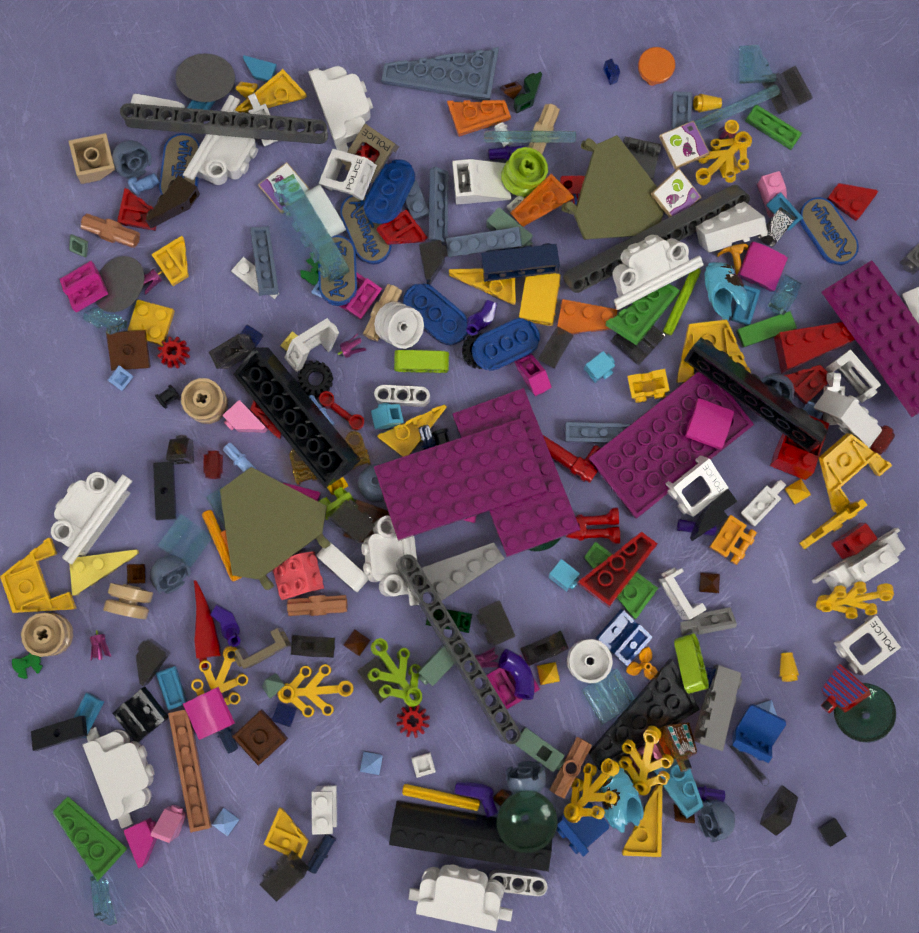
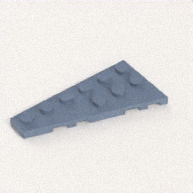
[381,47,499,100]

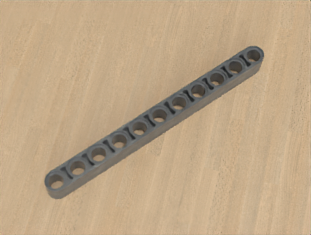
[120,103,328,144]
[563,185,750,293]
[396,554,521,744]

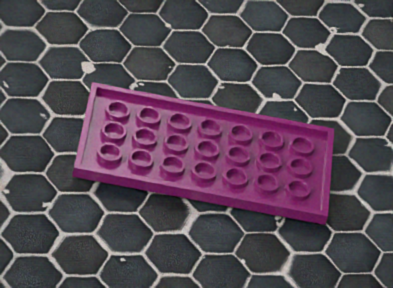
[821,260,919,417]
[588,371,754,519]
[452,388,580,557]
[374,418,547,541]

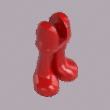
[566,507,620,544]

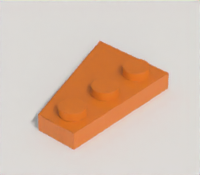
[447,100,511,137]
[510,173,574,227]
[555,299,618,337]

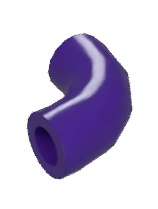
[499,649,534,700]

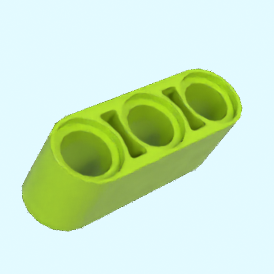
[394,350,449,373]
[674,633,709,694]

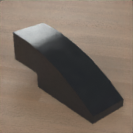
[690,489,738,541]

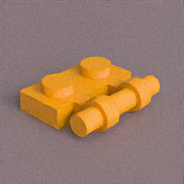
[709,515,757,565]

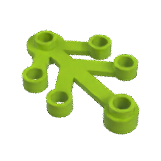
[368,638,422,707]

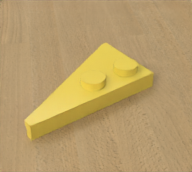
[69,549,139,596]

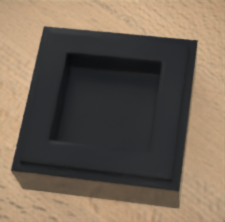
[817,818,847,847]

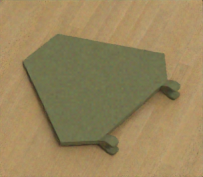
[561,135,664,240]
[220,467,330,590]

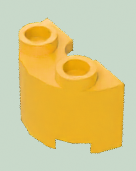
[627,369,670,403]

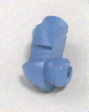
[128,173,160,195]

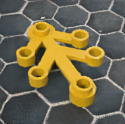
[696,131,752,185]
[816,582,894,619]
[191,645,248,705]
[277,664,354,718]
[619,726,674,795]
[564,758,620,823]

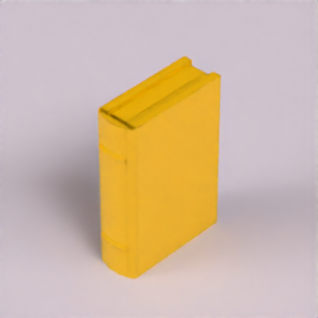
[519,273,561,326]

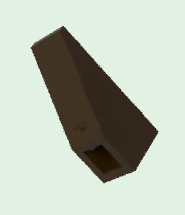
[145,175,200,228]

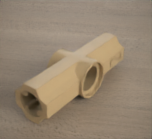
[528,104,560,155]
[363,284,402,342]

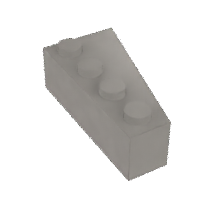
[422,542,505,601]
[692,665,742,751]

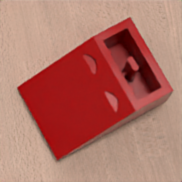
[770,415,830,480]

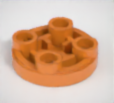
[638,47,675,86]

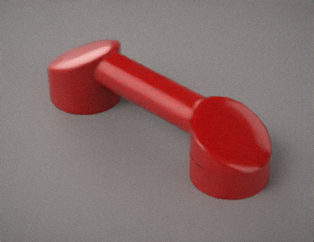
[319,391,364,431]

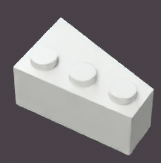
[696,202,768,252]
[813,389,882,448]

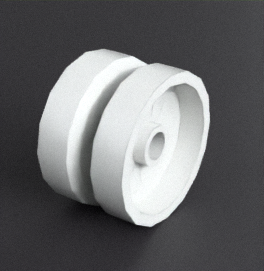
[374,301,424,349]
[566,639,613,683]

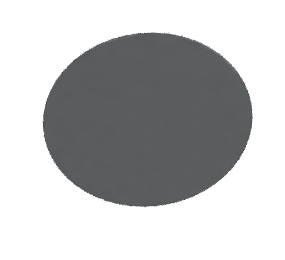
[175,54,235,102]
[96,256,144,312]

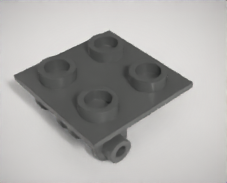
[623,136,661,179]

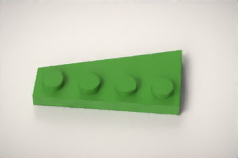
[606,284,680,345]
[583,542,658,620]
[52,796,127,882]

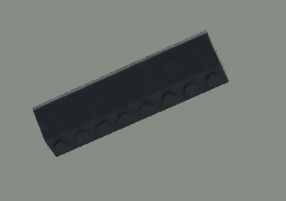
[684,337,828,452]
[233,347,361,488]
[389,801,553,872]

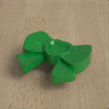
[300,257,319,286]
[12,653,43,679]

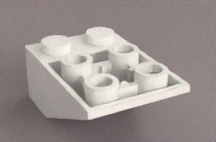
[452,159,511,205]

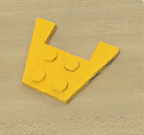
[676,320,751,383]
[818,433,892,513]
[0,538,77,613]

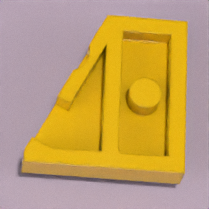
[151,236,189,286]
[264,807,309,861]

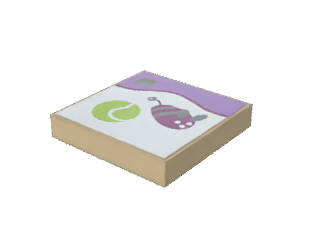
[659,121,710,169]
[258,162,310,214]
[650,168,701,218]

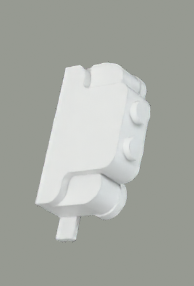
[308,66,373,152]
[183,95,258,185]
[613,235,703,310]
[51,472,133,564]
[361,516,420,606]
[812,528,905,592]
[83,727,155,829]
[409,864,513,931]

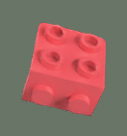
[273,551,324,600]

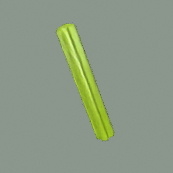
[663,268,701,335]

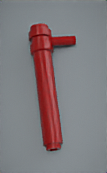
[542,434,600,483]

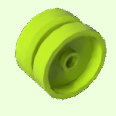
[501,147,548,197]

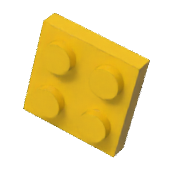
[127,299,175,346]

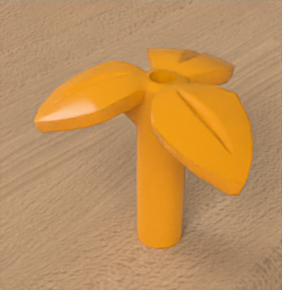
[717,243,749,275]
[626,647,658,680]

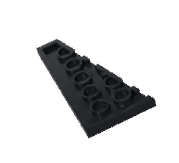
[589,658,700,771]

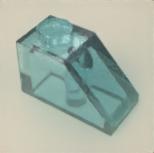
[768,274,802,315]

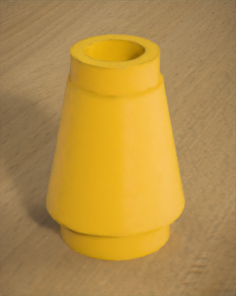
[693,93,722,113]
[779,652,799,682]

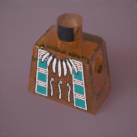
[652,722,697,772]

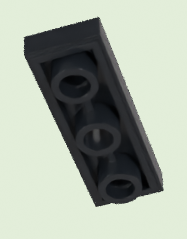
[153,461,176,521]
[31,716,88,751]

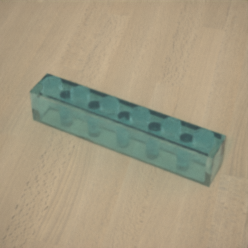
[274,174,350,283]

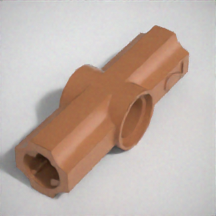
[80,213,140,248]
[287,595,348,616]
[549,737,592,799]

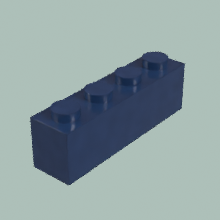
[481,243,560,282]

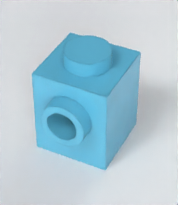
[584,351,615,383]
[371,403,404,429]
[548,559,580,592]

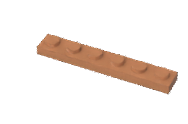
[168,709,212,833]

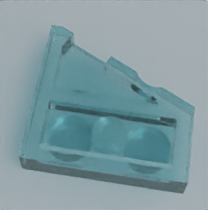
[90,876,117,926]

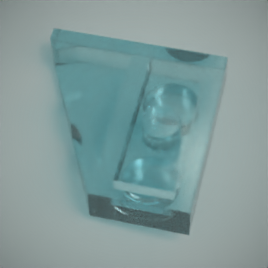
[739,45,776,84]
[83,308,127,335]

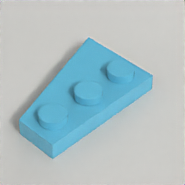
[653,745,703,819]

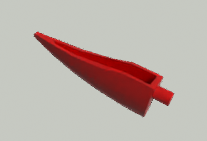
[194,580,221,668]

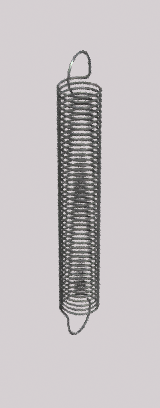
[728,738,769,786]

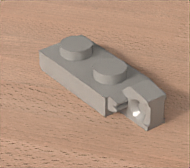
[680,607,737,635]

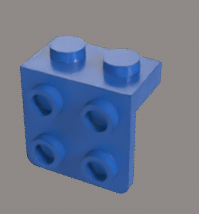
[732,704,786,763]
[555,802,609,857]

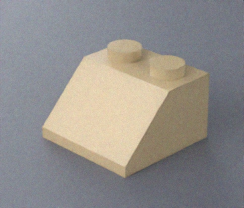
[69,133,115,184]

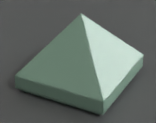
[69,234,88,258]
[262,673,285,699]

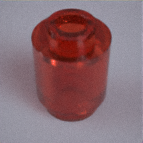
[869,425,895,455]
[203,451,223,479]

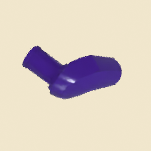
[466,300,498,335]
[210,604,241,647]
[455,781,499,817]

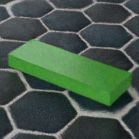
[745,104,802,150]
[736,311,797,348]

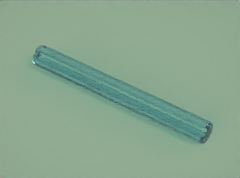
[694,84,780,130]
[484,131,576,142]

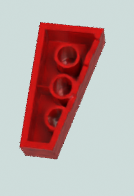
[774,322,855,374]
[578,532,658,608]

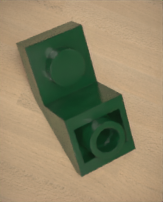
[513,72,542,113]
[426,609,472,633]

